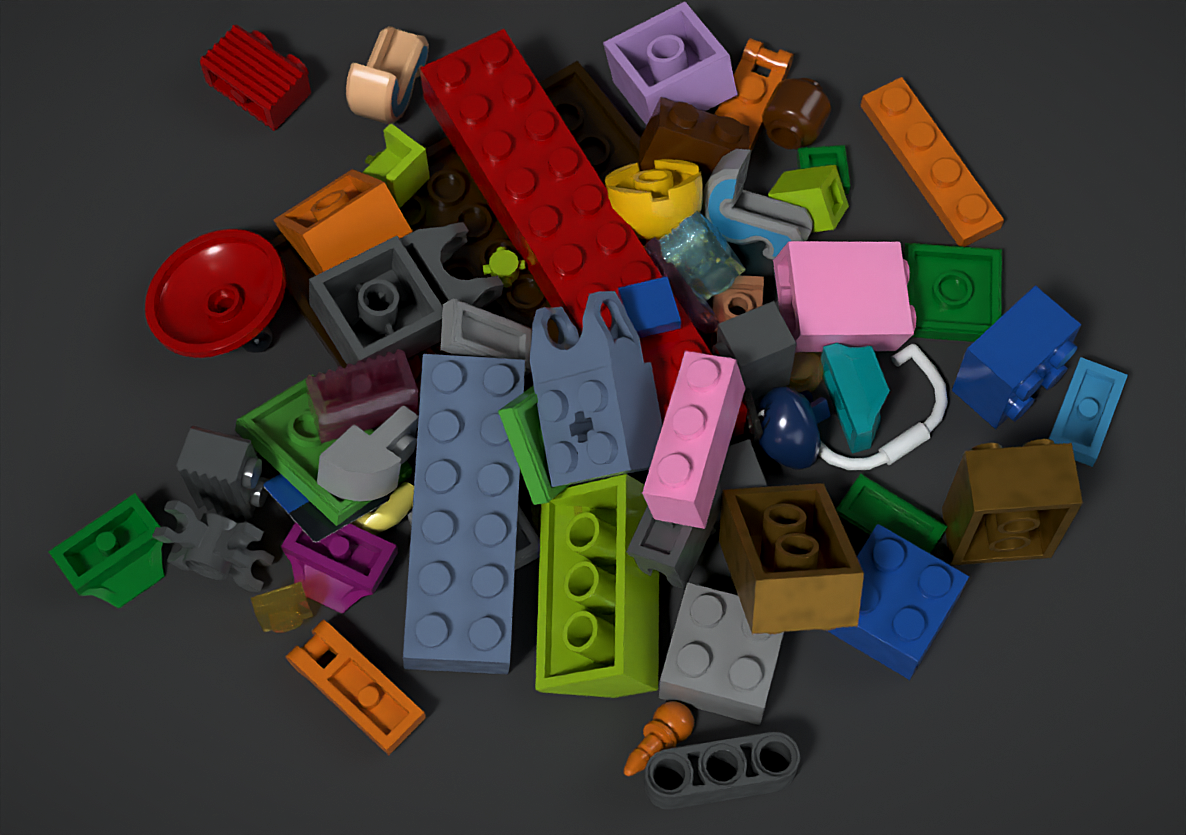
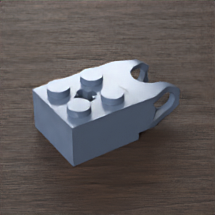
[529,291,663,487]

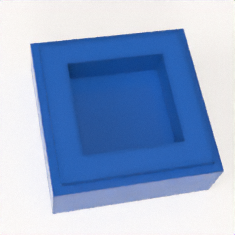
[618,276,681,338]

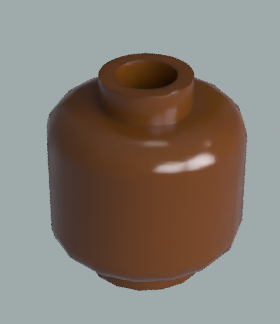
[762,78,831,149]

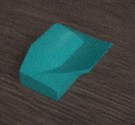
[819,343,890,454]

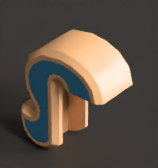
[346,26,429,125]

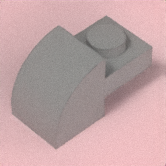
[317,405,419,501]

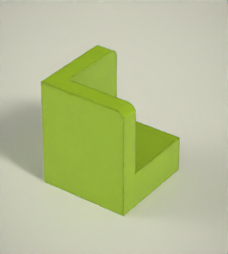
[362,123,430,208]
[768,165,849,233]

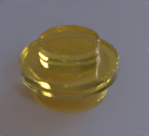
[785,352,823,393]

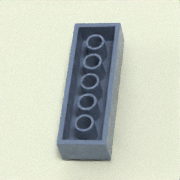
[403,354,525,674]

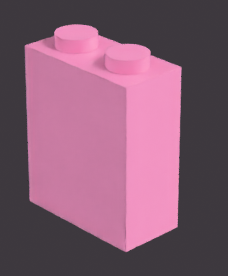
[773,241,916,352]

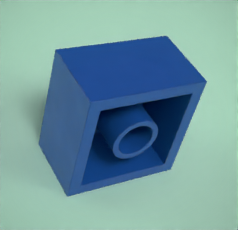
[952,285,1081,430]
[826,524,969,680]

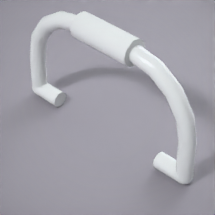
[818,344,948,470]

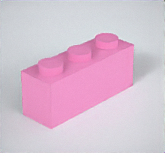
[642,351,745,529]

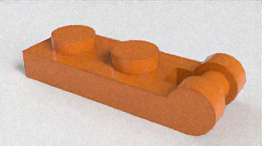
[715,38,794,152]
[285,620,426,755]

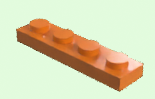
[860,77,1004,247]

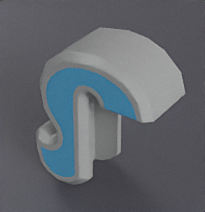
[702,149,813,260]

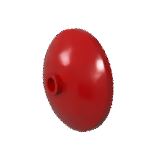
[145,229,286,358]

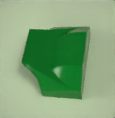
[48,493,165,608]

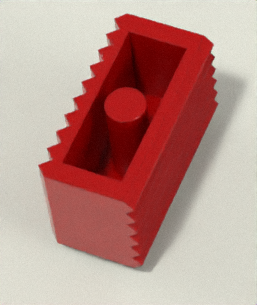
[200,24,312,131]

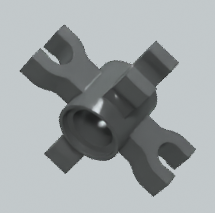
[152,500,274,592]

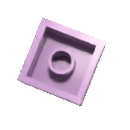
[603,2,737,125]

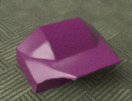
[281,522,398,614]

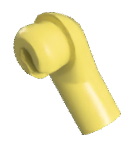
[350,482,414,536]

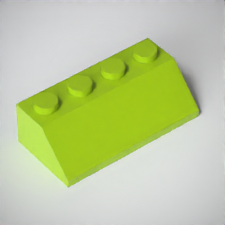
[535,474,659,698]

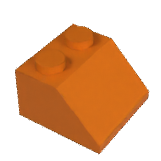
[273,169,412,275]

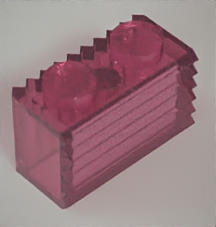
[305,349,419,443]

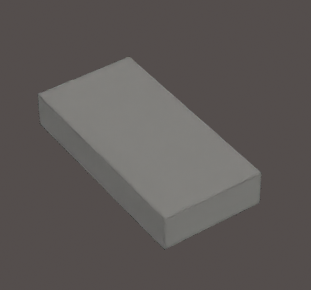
[441,298,532,376]

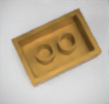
[942,439,1083,565]
[719,483,864,634]

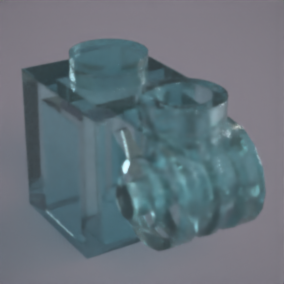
[658,211,746,300]

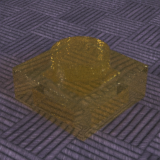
[251,581,313,633]

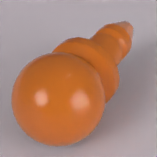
[624,701,694,776]

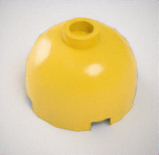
[605,159,703,246]

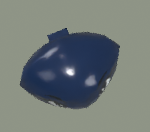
[753,387,831,470]

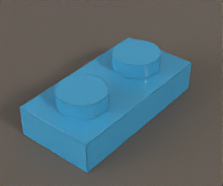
[1049,357,1128,467]

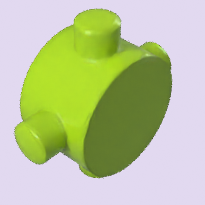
[483,247,526,288]

